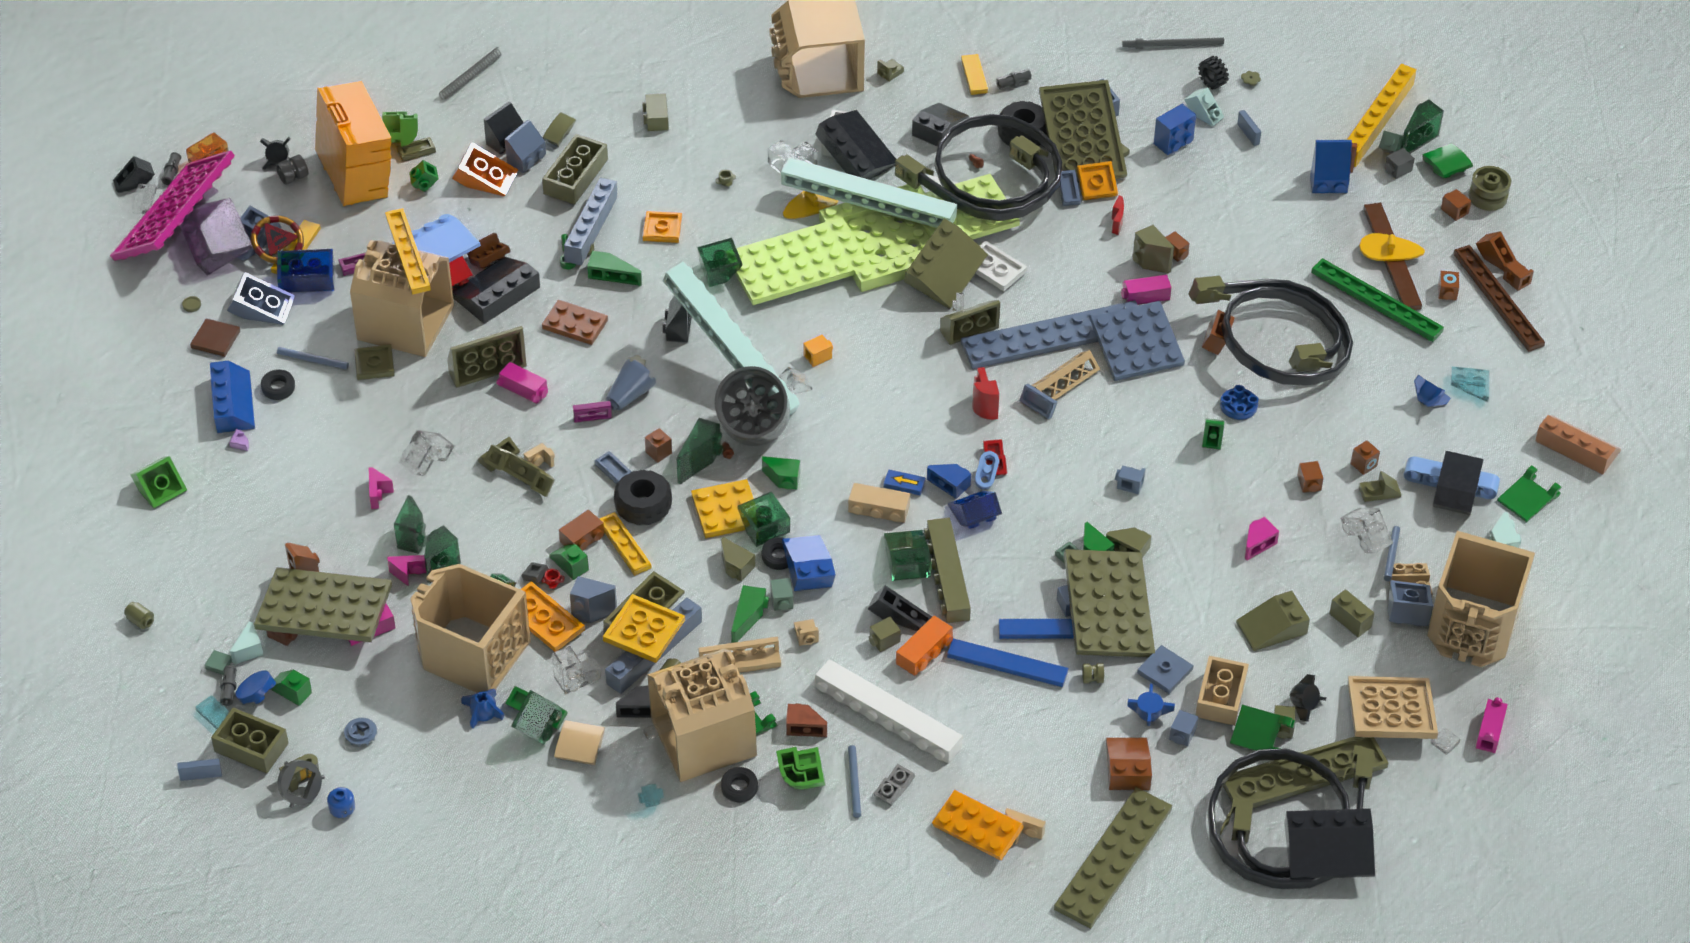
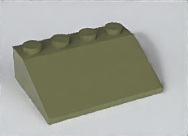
[904,218,988,309]
[447,326,527,388]

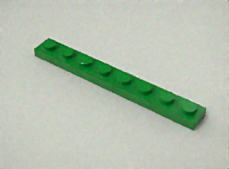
[1311,258,1444,342]

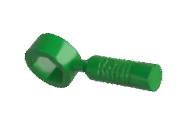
[560,234,576,270]

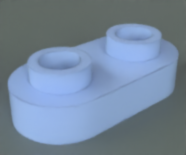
[975,451,999,489]

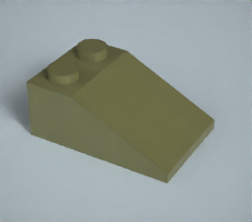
[1236,590,1310,651]

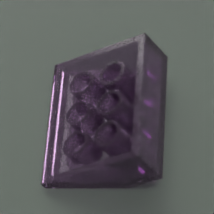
[180,198,253,276]

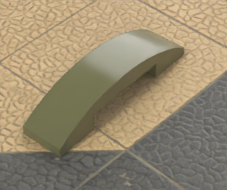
[484,445,555,497]

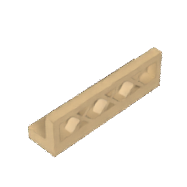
[1032,350,1100,400]
[698,637,781,673]

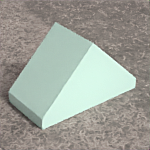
[230,621,263,664]

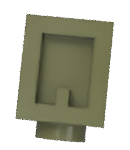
[877,59,904,82]

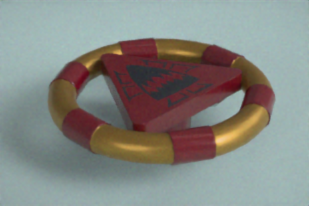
[251,215,304,264]

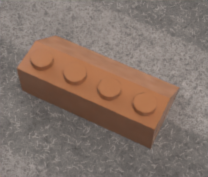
[1535,415,1621,474]

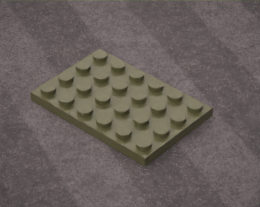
[1039,80,1127,183]
[1064,549,1155,657]
[254,567,392,643]

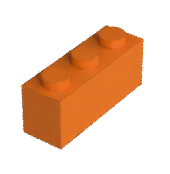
[896,616,953,676]

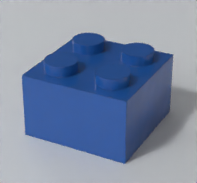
[1153,103,1196,155]

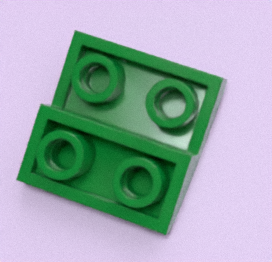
[1422,143,1473,178]

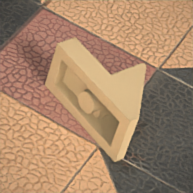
[1005,808,1046,845]

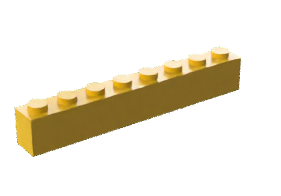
[1347,63,1417,168]

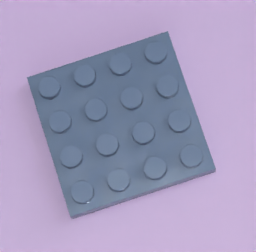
[1090,301,1185,381]

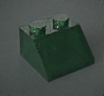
[697,238,743,287]
[737,491,790,547]
[394,495,428,554]
[424,525,461,583]
[511,690,563,745]

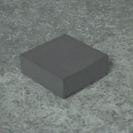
[521,562,549,583]

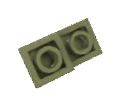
[543,112,576,147]

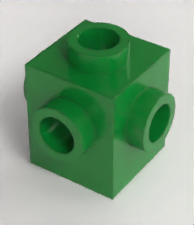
[409,160,439,192]

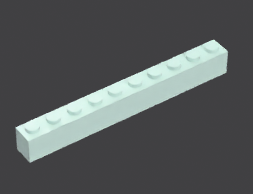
[781,158,957,228]
[662,262,800,420]

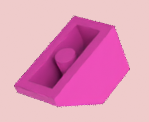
[1245,516,1279,560]

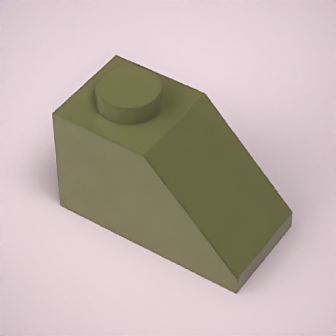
[1106,527,1152,558]
[721,537,755,582]

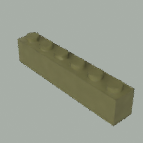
[924,517,971,623]

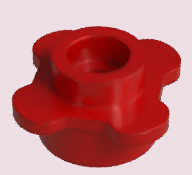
[541,569,565,589]

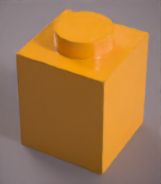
[803,335,833,367]

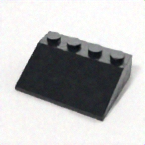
[815,110,896,180]
[452,257,540,324]
[1284,808,1375,879]

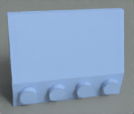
[392,214,481,262]

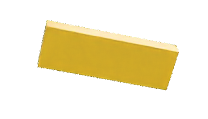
[961,54,988,95]

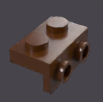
[467,233,511,268]

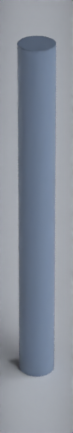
[277,347,349,370]
[1384,526,1400,581]
[848,745,861,818]

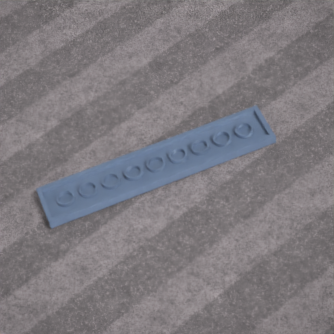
[961,300,1138,369]

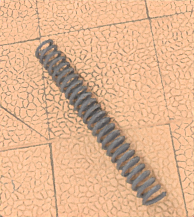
[439,47,502,100]

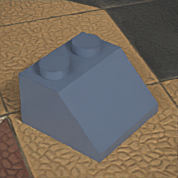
[505,120,546,173]
[570,576,617,623]
[1388,580,1433,626]

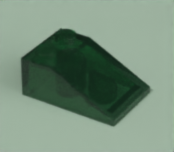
[1401,99,1444,154]
[676,418,723,484]
[884,530,931,581]

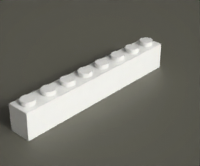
[815,659,963,764]

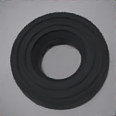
[261,369,295,400]
[761,537,788,570]
[721,767,758,803]

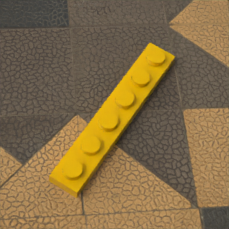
[385,208,431,295]

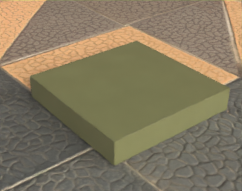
[354,344,395,380]

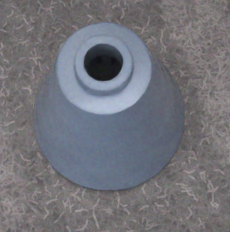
[606,359,656,410]

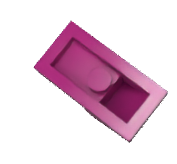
[369,467,394,509]
[387,555,429,586]

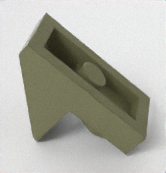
[1359,471,1402,502]

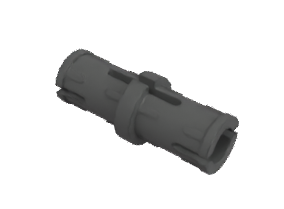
[996,69,1032,89]
[161,152,181,185]
[220,665,237,706]

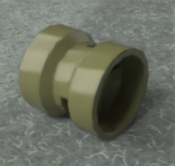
[1082,663,1104,684]

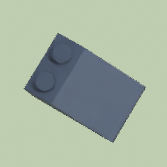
[227,272,295,325]

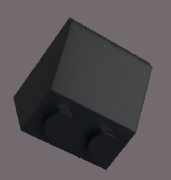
[483,102,524,155]

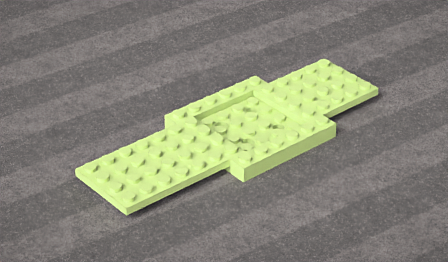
[726,174,1020,305]

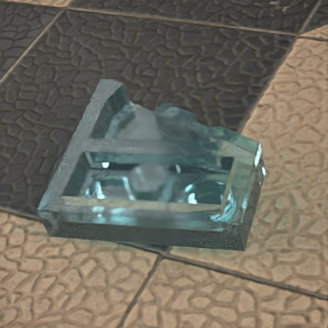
[1451,366,1489,402]

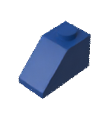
[926,464,971,499]

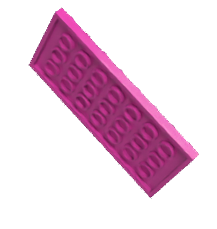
[110,150,235,261]

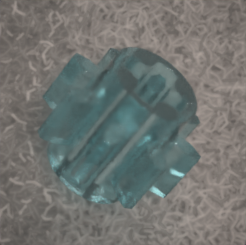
[637,783,664,807]

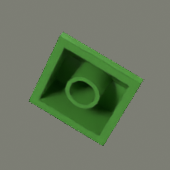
[130,456,187,508]

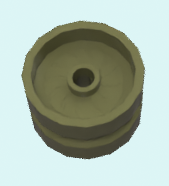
[1469,166,1512,211]

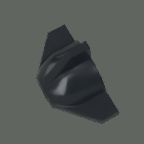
[260,136,291,170]
[1289,674,1327,722]

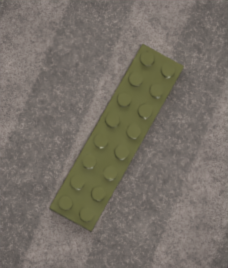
[1223,736,1389,808]
[1054,787,1173,929]

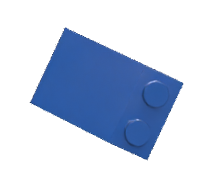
[1310,140,1352,193]
[782,535,836,591]

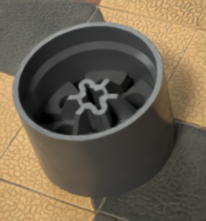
[715,366,790,446]

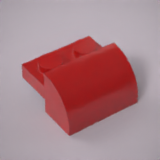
[972,367,1000,420]

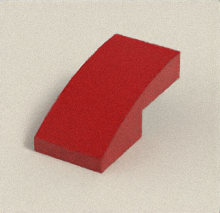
[1112,195,1124,235]
[983,439,1007,475]

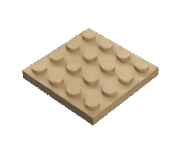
[1348,676,1438,739]

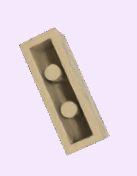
[848,483,910,523]

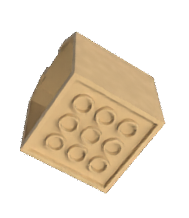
[769,0,865,98]
[350,240,454,357]
[1427,531,1535,667]
[410,564,531,693]
[647,649,757,782]

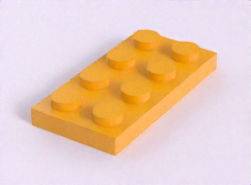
[520,581,585,653]
[932,790,1024,861]

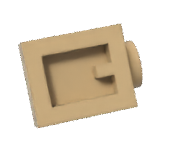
[524,443,555,468]
[794,619,819,646]

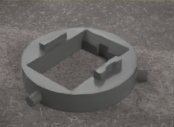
[277,759,325,808]

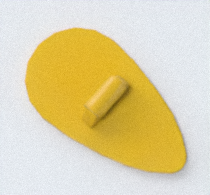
[783,191,839,219]
[1359,233,1425,261]

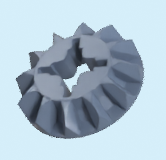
[344,718,377,747]

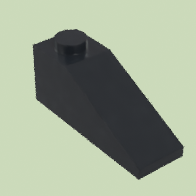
[867,585,932,631]

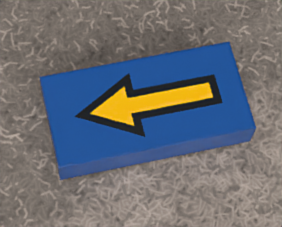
[883,469,926,496]

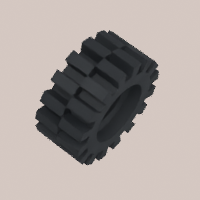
[1198,56,1229,90]

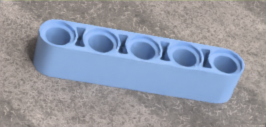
[1404,456,1500,499]

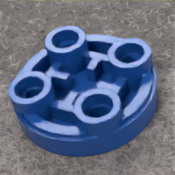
[1220,385,1259,420]
[235,670,276,705]

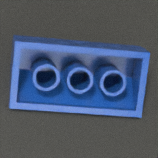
[210,360,255,433]

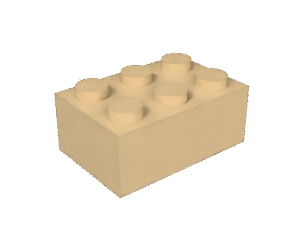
[1196,656,1249,726]

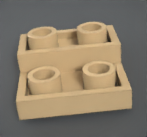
[1389,563,1433,595]
[554,720,605,765]

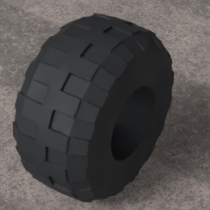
[997,101,1048,146]
[614,470,672,525]

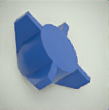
[1414,375,1451,407]
[1127,684,1175,726]
[461,689,504,728]

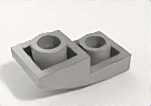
[874,764,915,805]

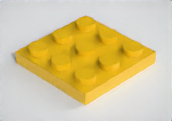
[691,479,762,539]
[603,594,685,663]

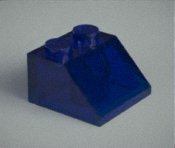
[948,491,1002,529]

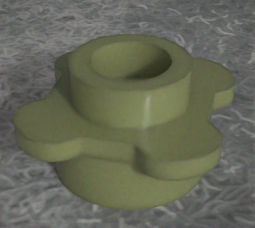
[716,169,736,187]

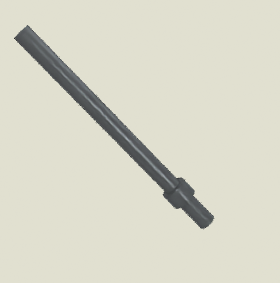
[1122,37,1224,49]

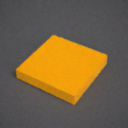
[1076,161,1118,201]
[643,211,682,243]

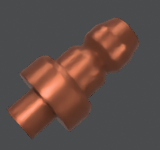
[969,154,984,168]
[722,441,734,459]

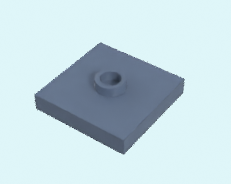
[1137,645,1194,694]

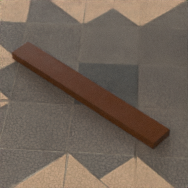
[1363,202,1422,310]
[1453,245,1545,352]

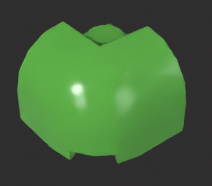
[382,111,418,146]
[776,747,826,790]

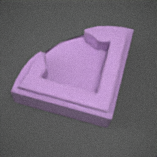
[229,429,249,451]

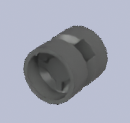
[276,154,309,185]

